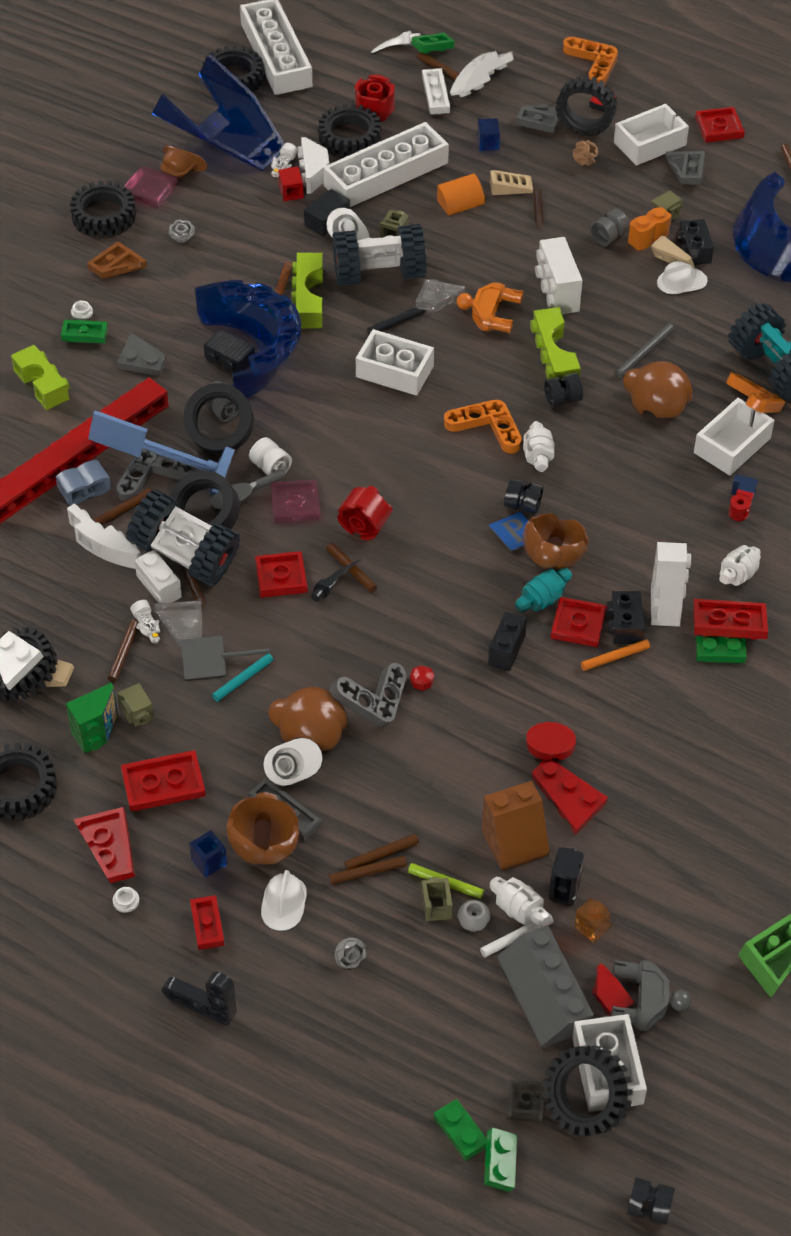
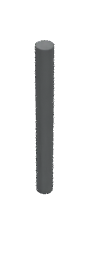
[615,323,674,378]

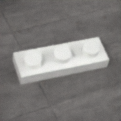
[422,68,450,114]

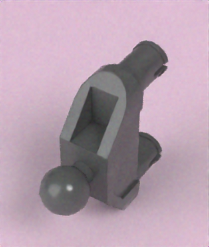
[610,960,691,1031]

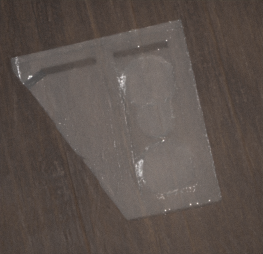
[415,279,466,311]
[155,601,203,646]

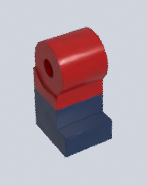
[728,475,758,521]

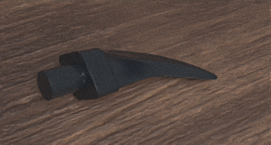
[311,559,361,602]

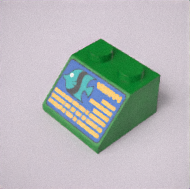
[66,683,118,754]

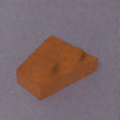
[87,241,147,279]

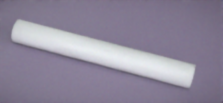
[480,914,554,958]

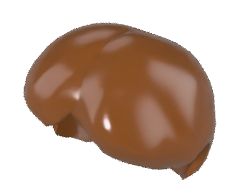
[623,361,693,418]
[522,513,589,571]
[268,687,348,752]
[226,792,299,865]

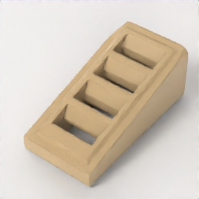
[490,171,533,195]
[651,235,695,270]

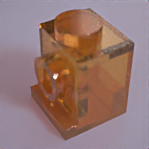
[574,898,612,943]

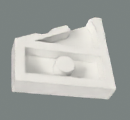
[0,631,43,690]

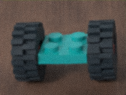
[728,303,791,403]

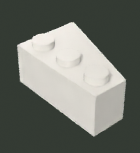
[651,542,691,627]

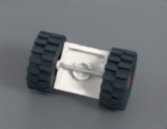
[332,224,427,286]
[126,489,241,587]

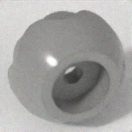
[169,220,195,243]
[457,900,491,932]
[334,938,366,969]

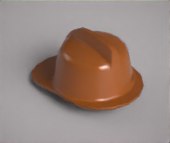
[160,146,207,177]

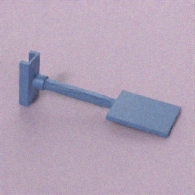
[88,410,235,495]

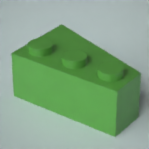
[738,914,791,998]

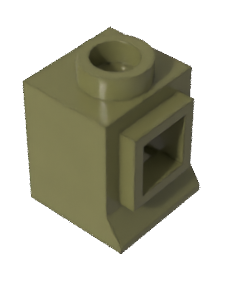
[651,191,683,221]
[380,210,409,238]
[117,683,154,727]
[421,877,452,922]

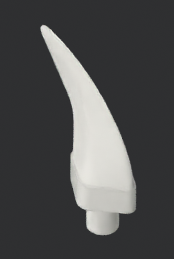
[371,31,421,53]

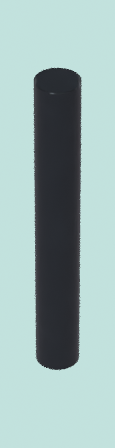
[367,304,426,335]

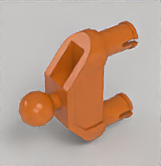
[456,282,524,334]

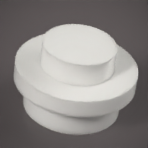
[71,301,93,321]
[113,887,139,913]

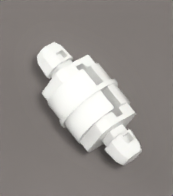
[523,421,555,472]
[719,545,761,586]
[490,877,550,926]

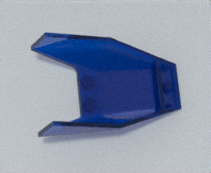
[152,54,285,171]

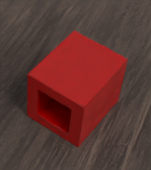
[278,167,304,201]

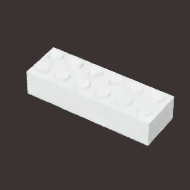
[240,0,313,95]
[323,122,449,207]

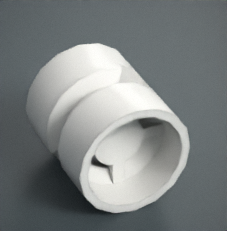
[249,437,292,475]

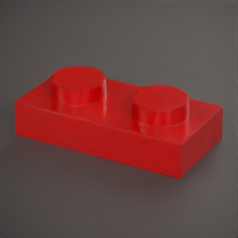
[190,895,225,950]

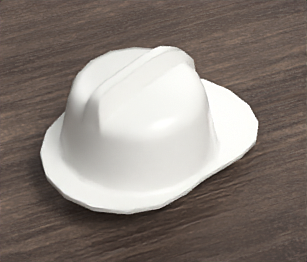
[327,208,369,243]
[657,261,708,294]
[263,738,322,786]
[261,870,306,931]

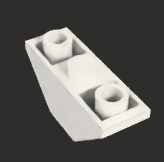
[298,137,329,194]

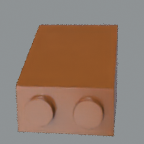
[482,781,550,871]

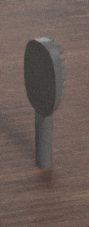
[210,469,286,512]

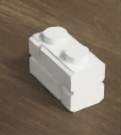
[135,550,182,607]

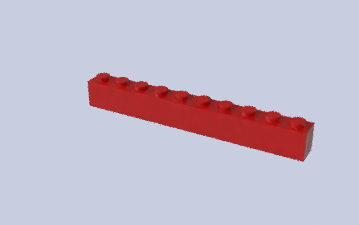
[0,377,169,524]

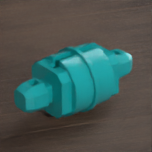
[515,568,572,613]

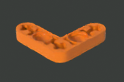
[563,37,618,86]
[726,372,785,413]
[444,400,522,454]

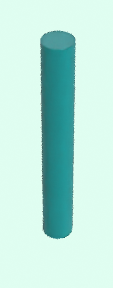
[212,653,274,702]

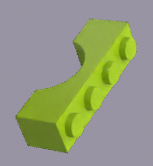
[292,253,323,328]
[530,307,581,379]

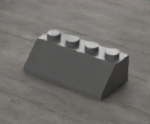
[497,925,594,1049]

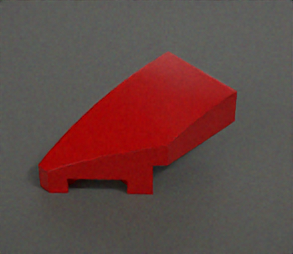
[592,963,634,1017]

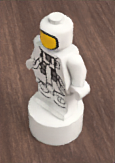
[271,143,298,178]
[130,600,160,644]

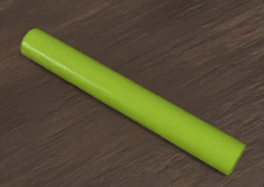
[408,863,485,900]

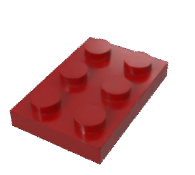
[693,599,768,640]
[121,750,206,812]

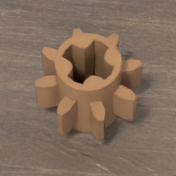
[573,140,598,166]

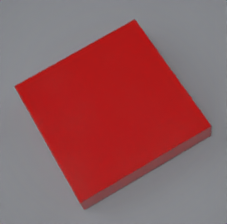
[695,107,745,143]
[255,551,308,598]
[550,597,606,647]

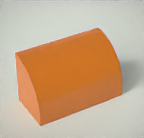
[437,173,485,216]

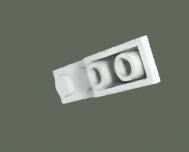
[450,51,514,97]
[67,504,142,569]

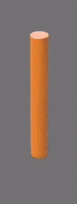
[580,639,650,671]

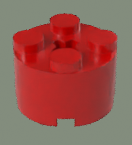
[355,75,395,122]
[337,486,393,540]

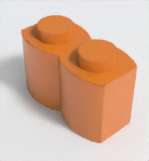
[628,207,672,251]

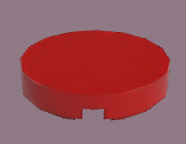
[526,722,576,761]

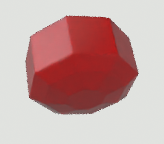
[410,665,434,691]

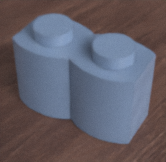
[56,460,111,505]

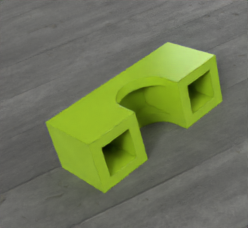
[11,345,70,410]

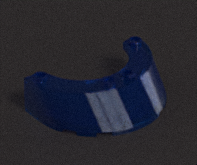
[732,172,791,282]
[194,280,301,398]

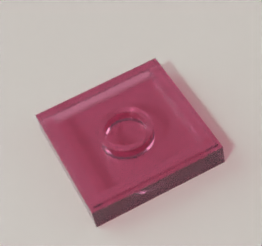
[125,166,178,208]
[271,480,320,523]

